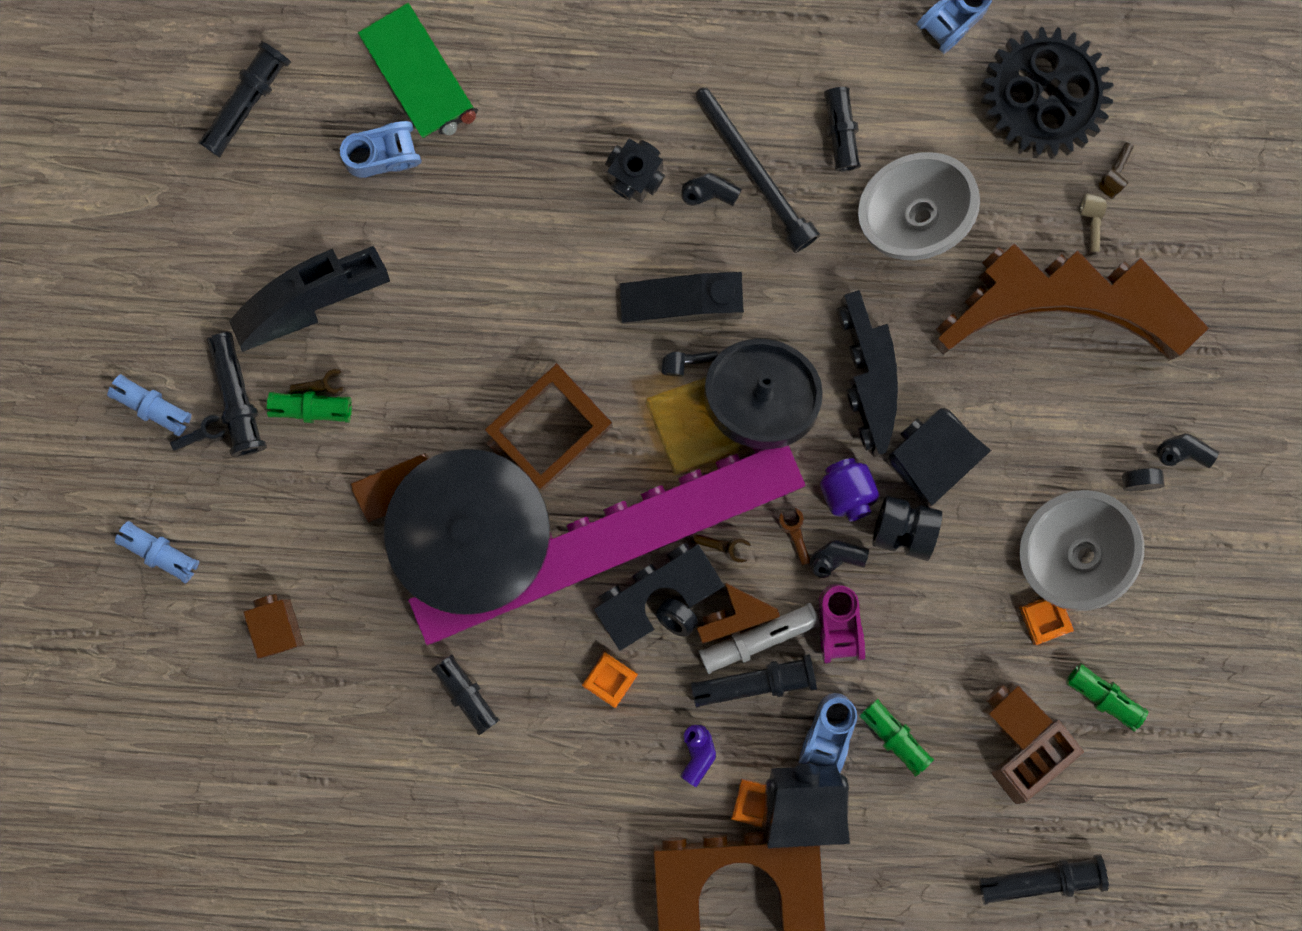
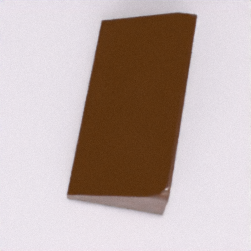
[350,453,429,523]

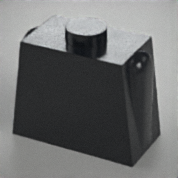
[888,408,992,507]
[762,763,850,848]

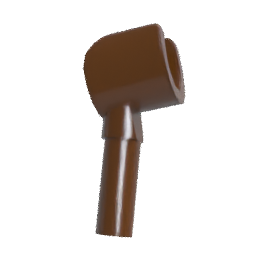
[779,508,810,566]

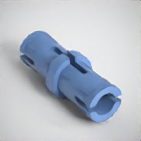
[107,374,192,436]
[115,521,199,584]

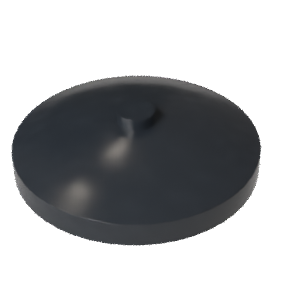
[384,449,550,615]

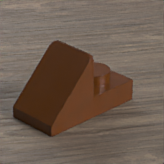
[696,583,780,644]

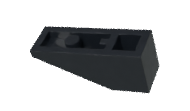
[620,272,744,324]

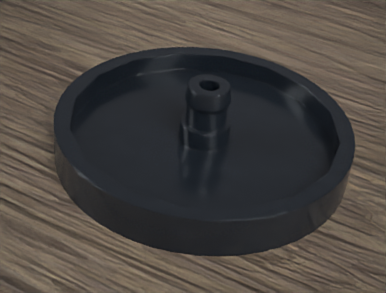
[704,339,823,449]

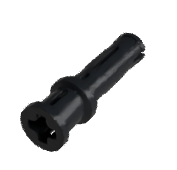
[198,41,291,158]
[206,332,267,457]
[691,654,817,708]
[979,854,1109,905]

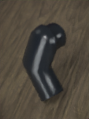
[681,173,742,207]
[1157,433,1219,469]
[810,540,869,578]

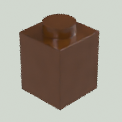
[243,594,304,659]
[982,684,1053,750]

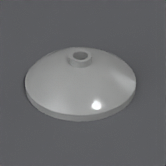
[858,152,980,260]
[1020,490,1145,611]

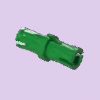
[267,391,352,424]
[1066,663,1149,732]
[859,698,934,777]

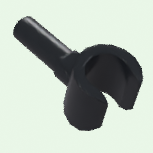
[662,351,718,377]
[170,415,226,451]

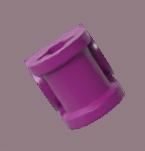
[818,584,865,664]

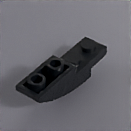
[229,246,390,352]
[837,290,898,457]

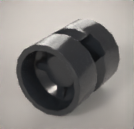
[872,495,943,561]

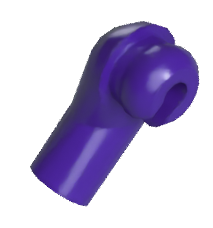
[680,725,716,788]

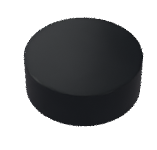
[1122,468,1165,491]
[656,598,698,637]

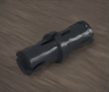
[824,87,861,172]
[431,654,500,735]

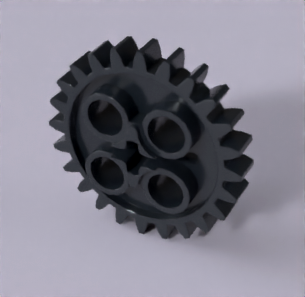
[981,27,1114,159]

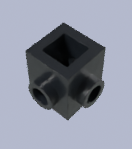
[605,138,666,203]

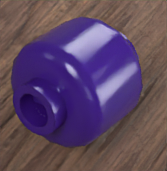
[820,458,879,522]

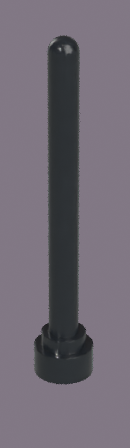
[696,87,821,253]

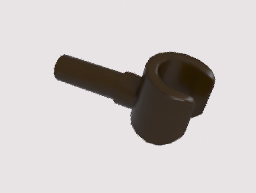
[1098,142,1134,199]
[290,369,346,396]
[693,533,751,563]

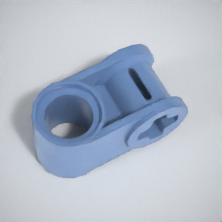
[916,0,992,54]
[340,121,422,178]
[799,693,857,773]

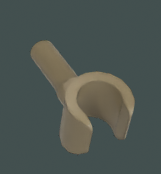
[1079,194,1107,252]

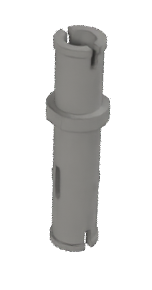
[698,603,820,674]

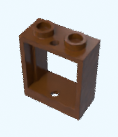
[485,363,613,491]

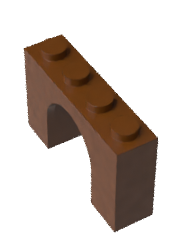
[654,832,825,931]

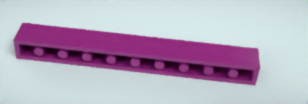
[408,445,806,645]

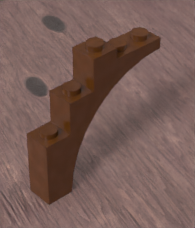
[932,243,1209,361]

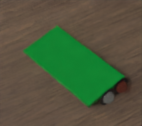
[358,2,478,139]

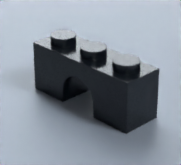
[594,542,724,651]

